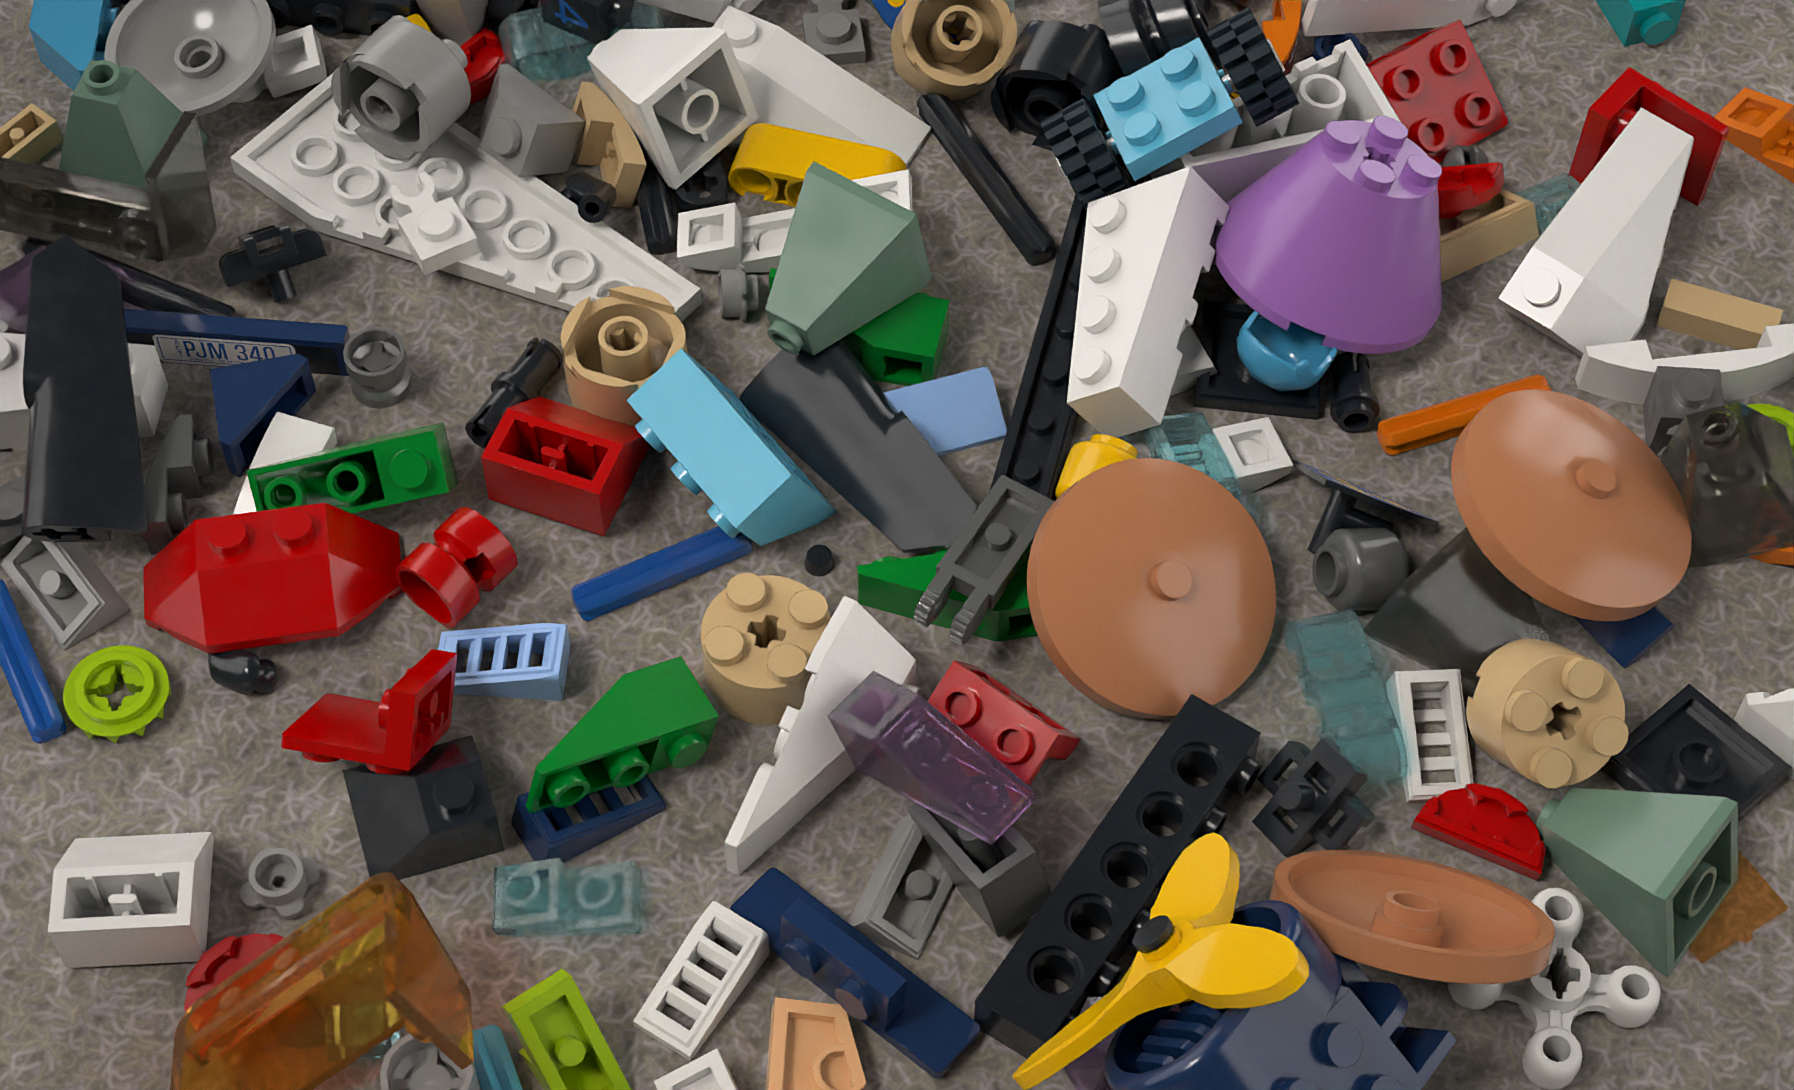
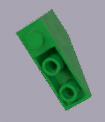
[769,268,950,386]
[246,422,458,513]
[857,548,1038,642]
[526,656,719,814]

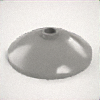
[104,0,276,118]

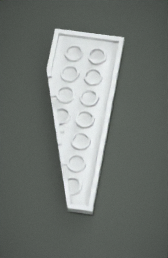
[230,72,702,322]

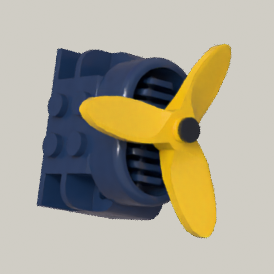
[1012,833,1457,1090]

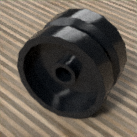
[1098,0,1226,77]

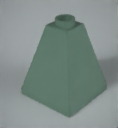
[53,60,209,228]
[765,162,932,356]
[1536,787,1738,978]

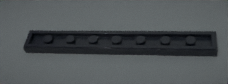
[990,154,1145,501]

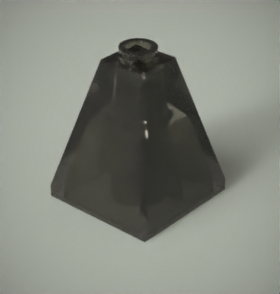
[1660,402,1794,568]
[1362,527,1551,691]

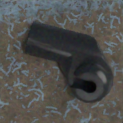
[561,172,617,223]
[208,649,277,695]

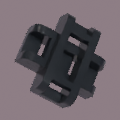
[219,222,327,303]
[1252,738,1375,858]

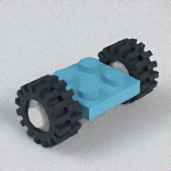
[1040,8,1300,211]

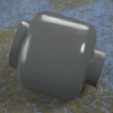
[1312,528,1413,611]

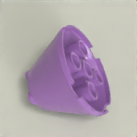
[1210,116,1442,354]

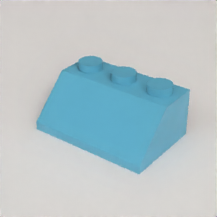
[626,348,838,546]

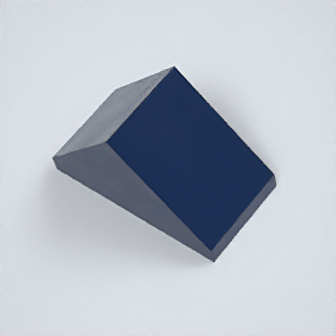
[210,354,316,477]

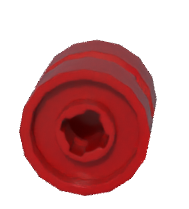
[395,507,518,628]

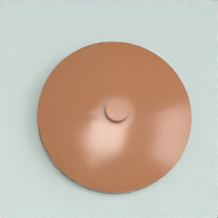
[1451,390,1692,622]
[1027,458,1276,719]
[1269,850,1555,984]

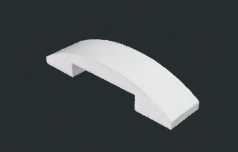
[677,169,913,273]
[1575,323,1794,405]

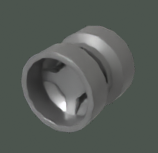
[343,326,412,409]

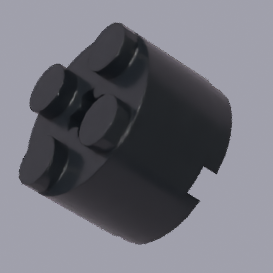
[991,20,1125,151]

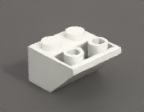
[48,832,214,968]

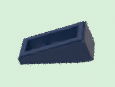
[511,775,667,873]

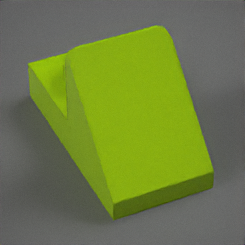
[502,969,631,1090]

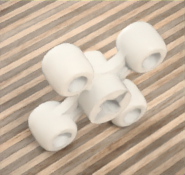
[1447,888,1661,1090]

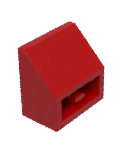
[481,396,650,537]

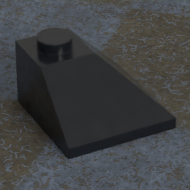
[342,735,504,888]

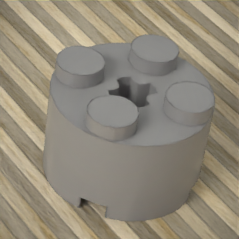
[331,15,471,160]

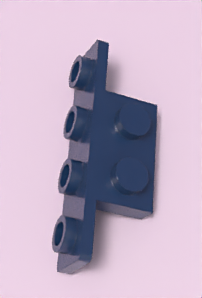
[730,868,980,1079]

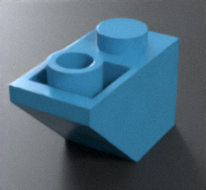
[29,0,121,91]

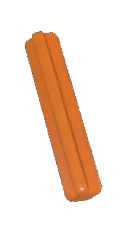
[1376,374,1552,455]

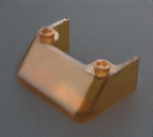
[170,872,474,1090]

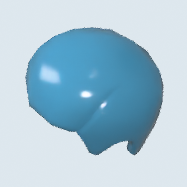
[1236,311,1337,391]

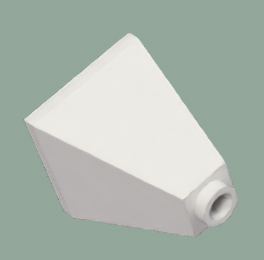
[587,27,759,190]

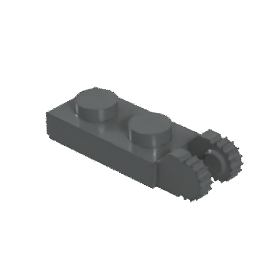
[913,475,1055,645]

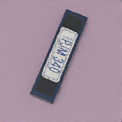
[124,309,350,376]

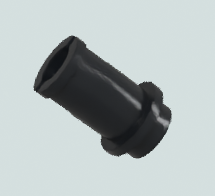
[1329,352,1380,433]

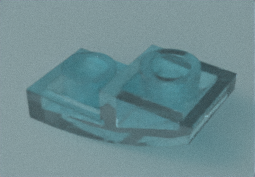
[492,858,641,937]

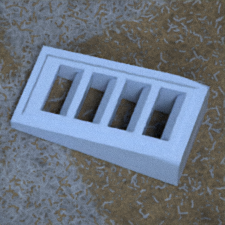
[438,623,571,701]

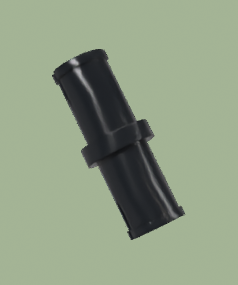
[465,338,563,449]

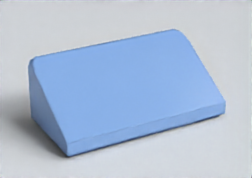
[883,367,1007,456]

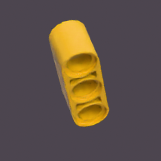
[728,123,907,207]

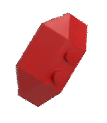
[143,503,403,654]

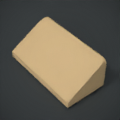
[1439,189,1539,282]

